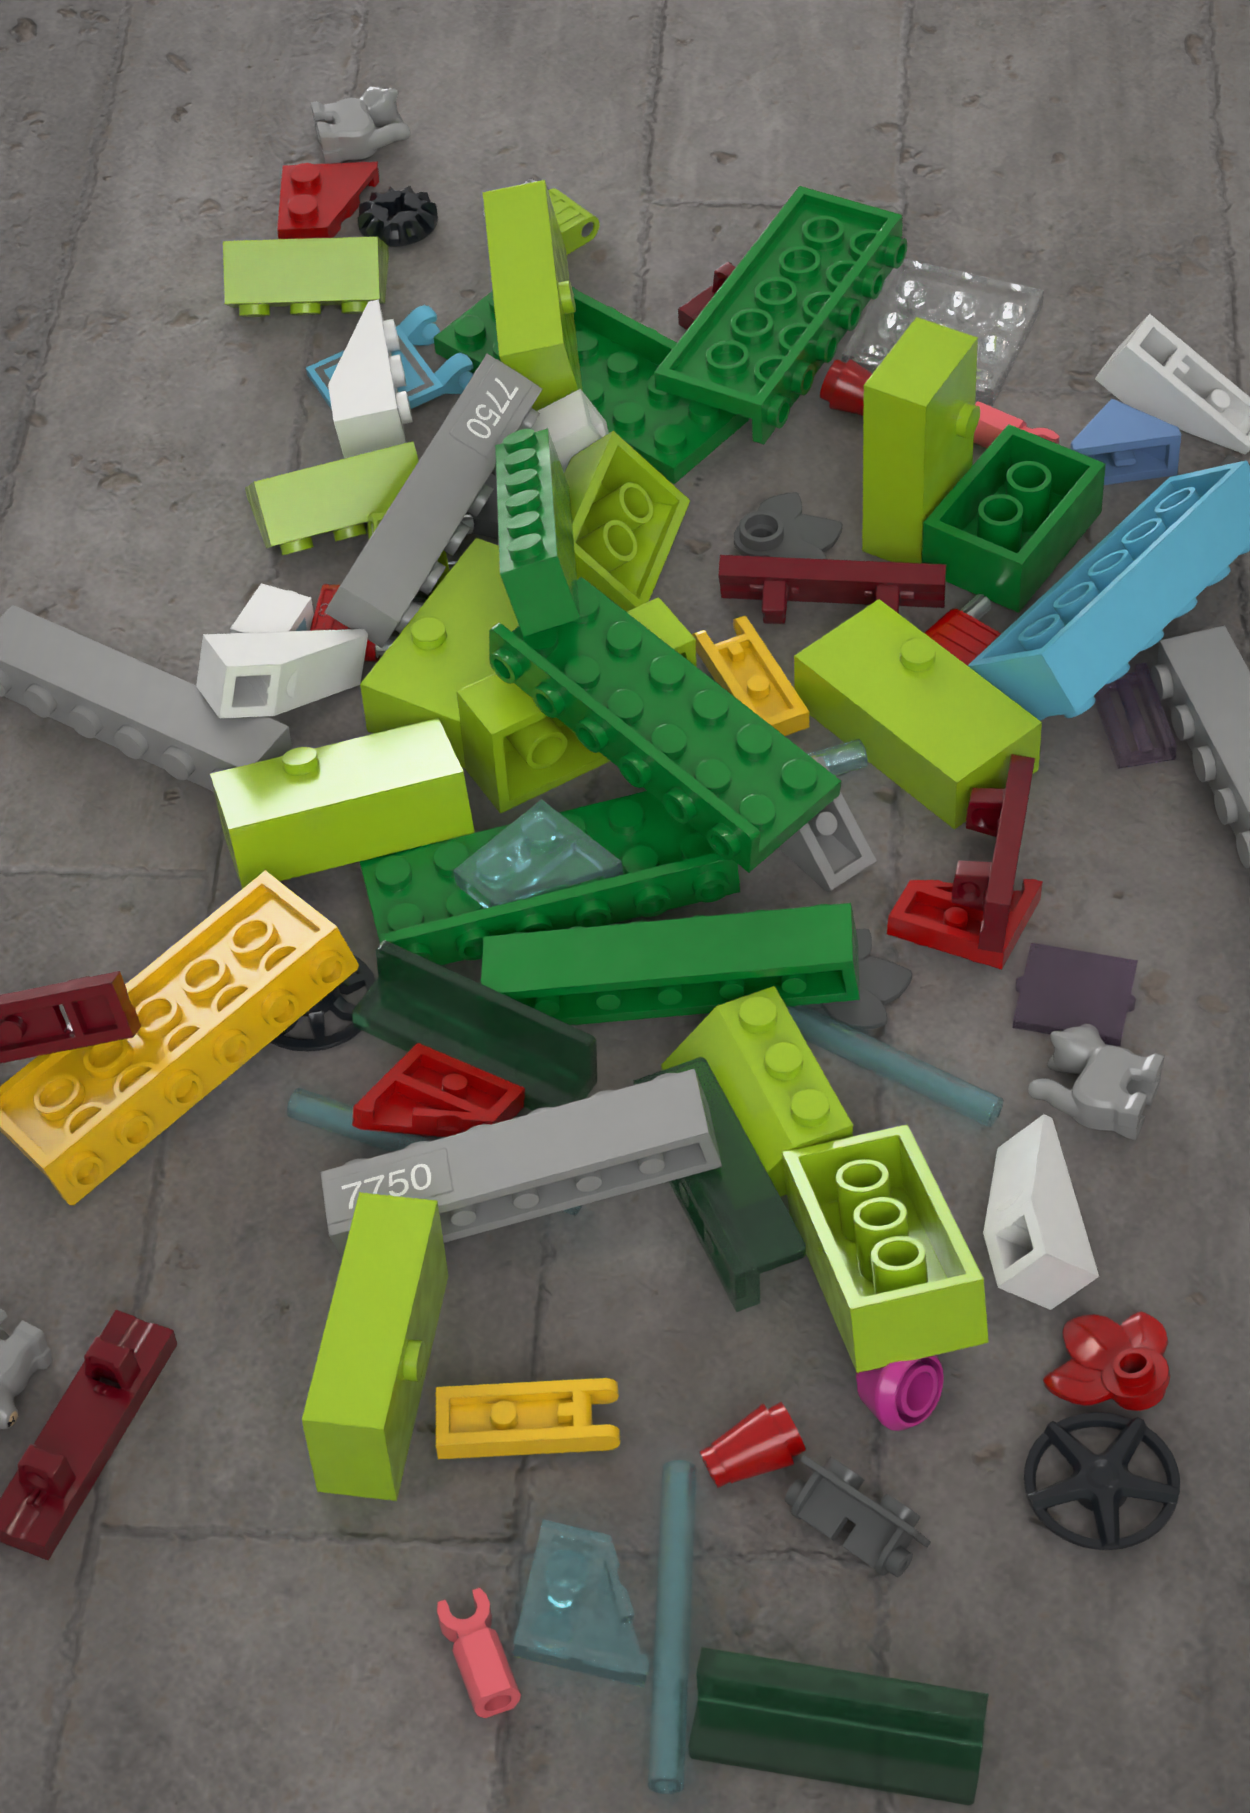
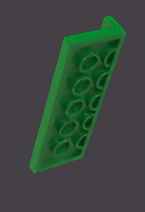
[654,186,907,445]
[434,286,749,484]
[489,577,842,873]
[359,791,740,979]

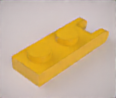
[692,615,810,736]
[436,1378,620,1459]

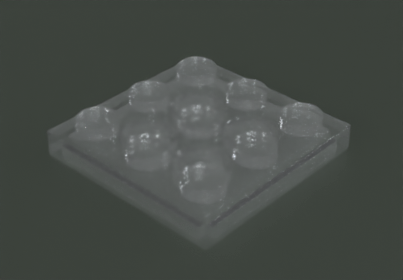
[842,259,1044,406]

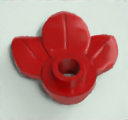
[1043,1311,1170,1411]

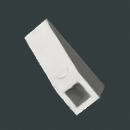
[328,300,413,458]
[196,629,368,719]
[983,1114,1099,1310]

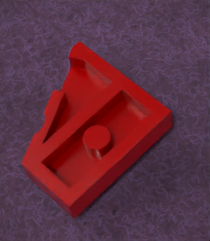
[277,161,379,239]
[887,879,1043,970]
[352,1043,525,1137]

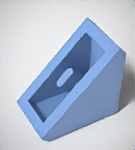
[1071,399,1181,485]

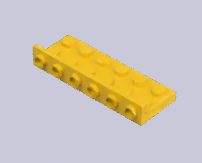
[0,870,359,1205]

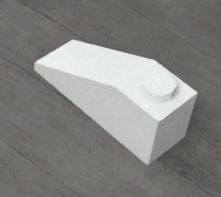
[1095,314,1250,455]

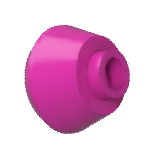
[856,1355,944,1431]

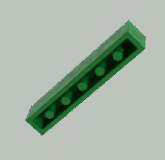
[495,428,580,637]
[480,903,860,1032]

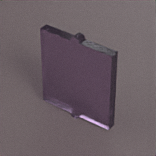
[1012,943,1138,1046]

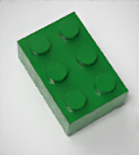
[922,424,1106,613]

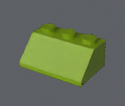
[223,236,389,317]
[564,431,690,612]
[245,441,419,555]
[661,986,853,1213]

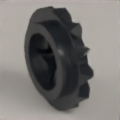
[357,186,438,247]

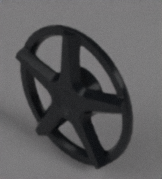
[1024,1412,1180,1550]

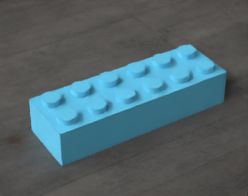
[968,460,1250,721]

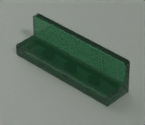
[352,940,597,1111]
[633,1057,806,1312]
[688,1647,989,1805]

